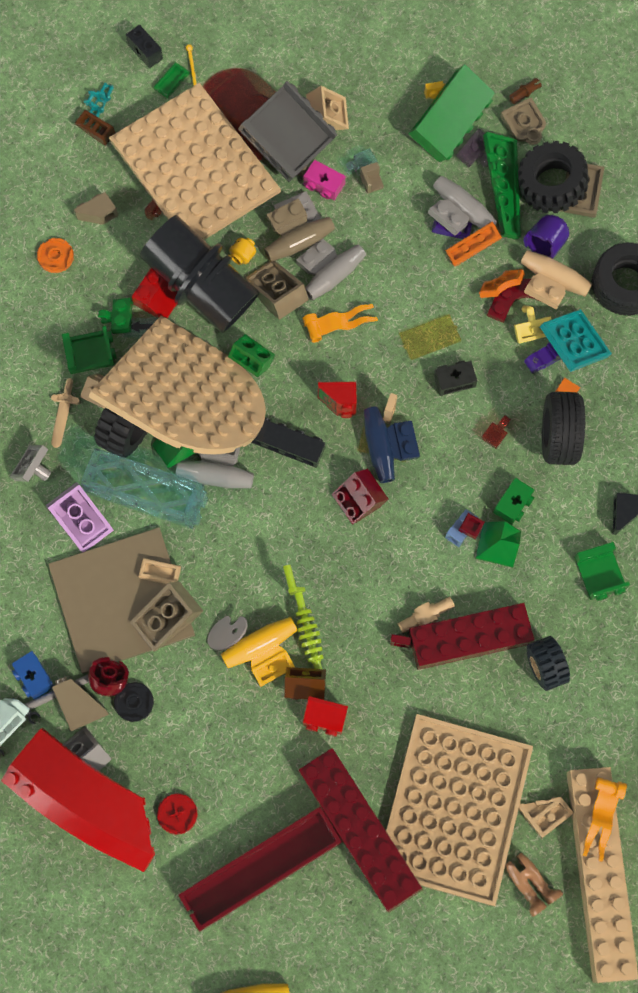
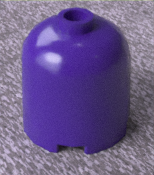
[523,214,569,259]

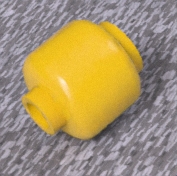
[229,238,256,265]

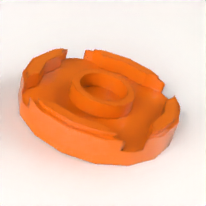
[37,238,74,273]

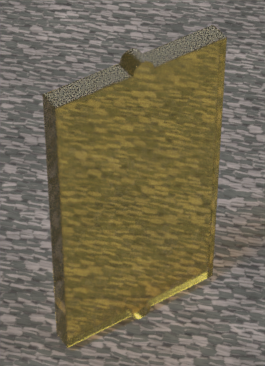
[399,314,462,360]

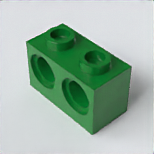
[228,334,275,377]

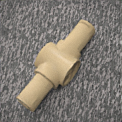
[397,596,455,633]

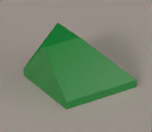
[475,521,521,568]

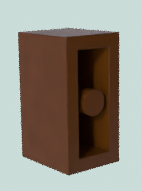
[284,667,326,700]

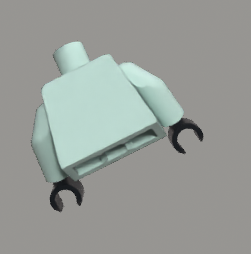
[0,698,40,756]

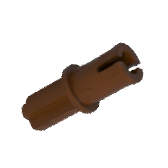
[509,78,542,104]

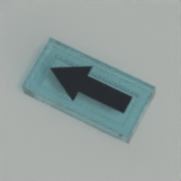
[123,318,158,338]

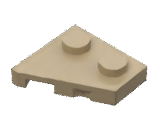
[519,797,574,839]

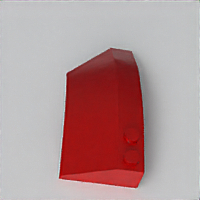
[1,728,155,872]

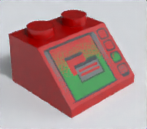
[318,382,357,418]

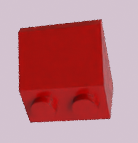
[132,268,177,319]
[303,696,348,737]

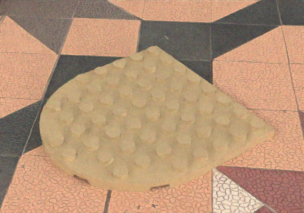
[89,316,266,454]

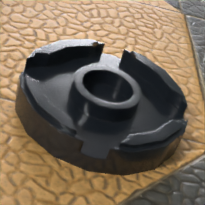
[114,682,154,722]

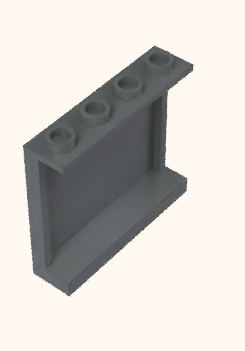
[239,81,338,182]

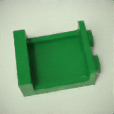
[62,326,117,374]

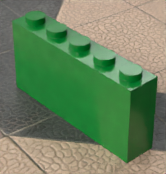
[409,64,495,162]

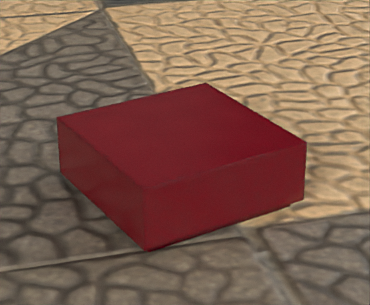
[458,513,485,540]
[390,634,411,649]

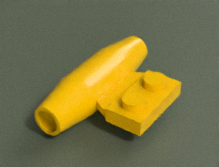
[220,617,297,687]

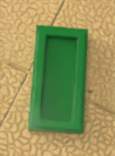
[154,62,190,98]

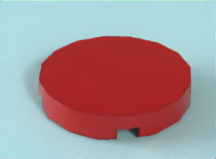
[157,793,198,835]

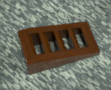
[75,110,116,146]

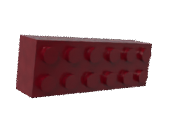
[408,603,535,670]

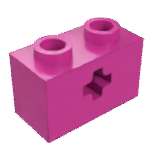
[303,159,346,201]

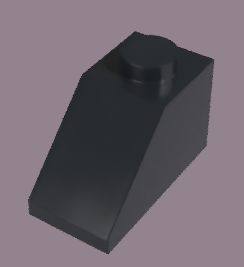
[613,493,638,535]

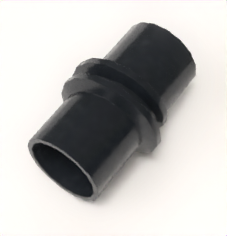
[140,215,260,333]

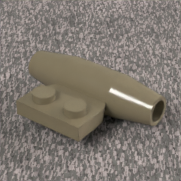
[264,198,335,262]

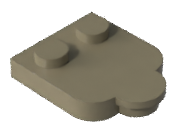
[500,97,546,145]

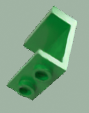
[574,542,630,601]

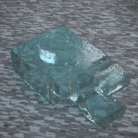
[345,148,378,175]

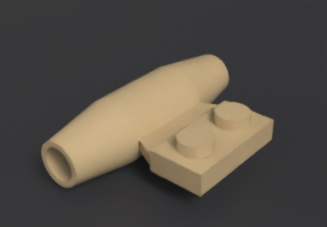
[521,250,592,310]

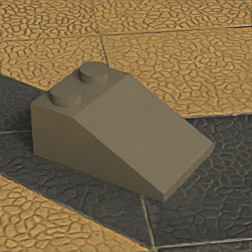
[245,261,309,320]
[130,582,203,652]

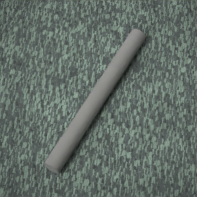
[25,674,89,711]

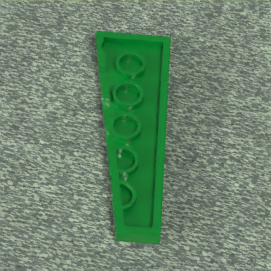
[483,132,521,240]

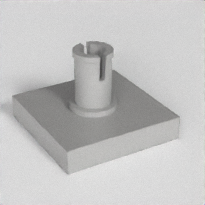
[10,445,51,482]

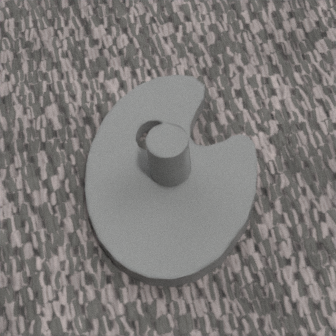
[207,616,248,651]

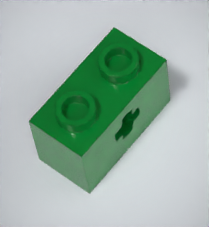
[493,477,535,525]

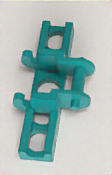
[84,83,114,125]

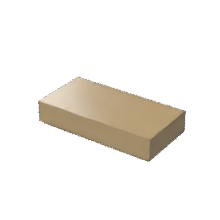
[383,393,398,424]
[138,558,181,584]

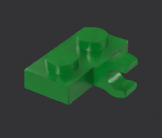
[98,297,133,334]

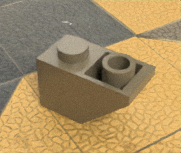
[74,192,118,225]

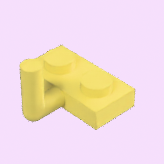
[514,305,552,343]

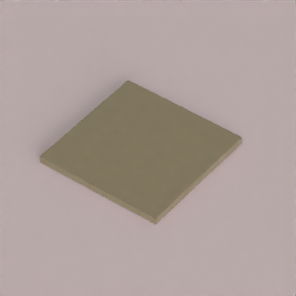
[48,527,195,674]

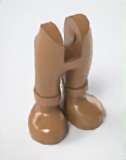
[505,853,563,917]

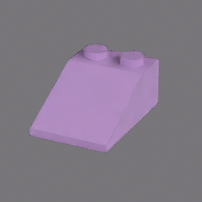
[46,482,114,553]

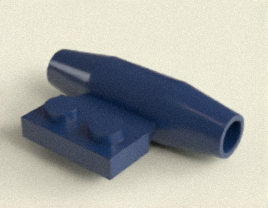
[364,406,420,483]

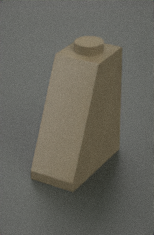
[52,677,109,731]

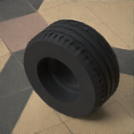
[591,242,638,316]
[542,391,585,465]

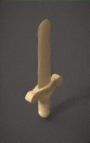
[51,378,80,448]

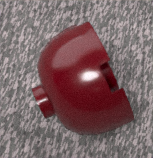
[88,657,129,697]

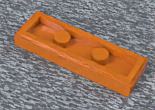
[445,221,502,266]

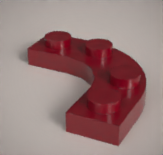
[487,278,541,323]

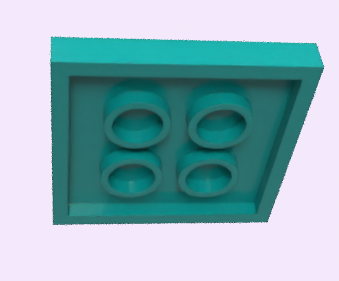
[540,309,612,372]

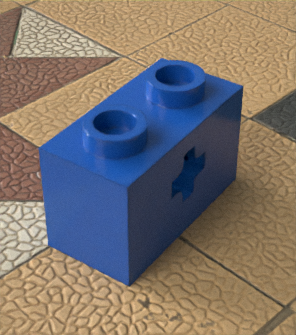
[12,651,55,699]

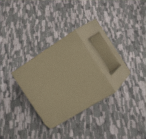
[360,162,384,193]

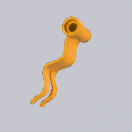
[583,777,627,862]

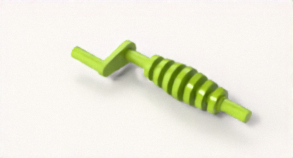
[283,564,324,669]

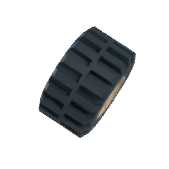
[527,636,570,691]

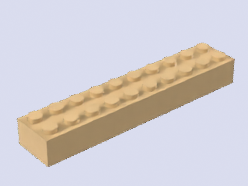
[567,767,638,983]

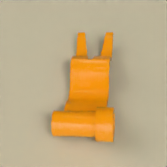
[302,304,378,343]

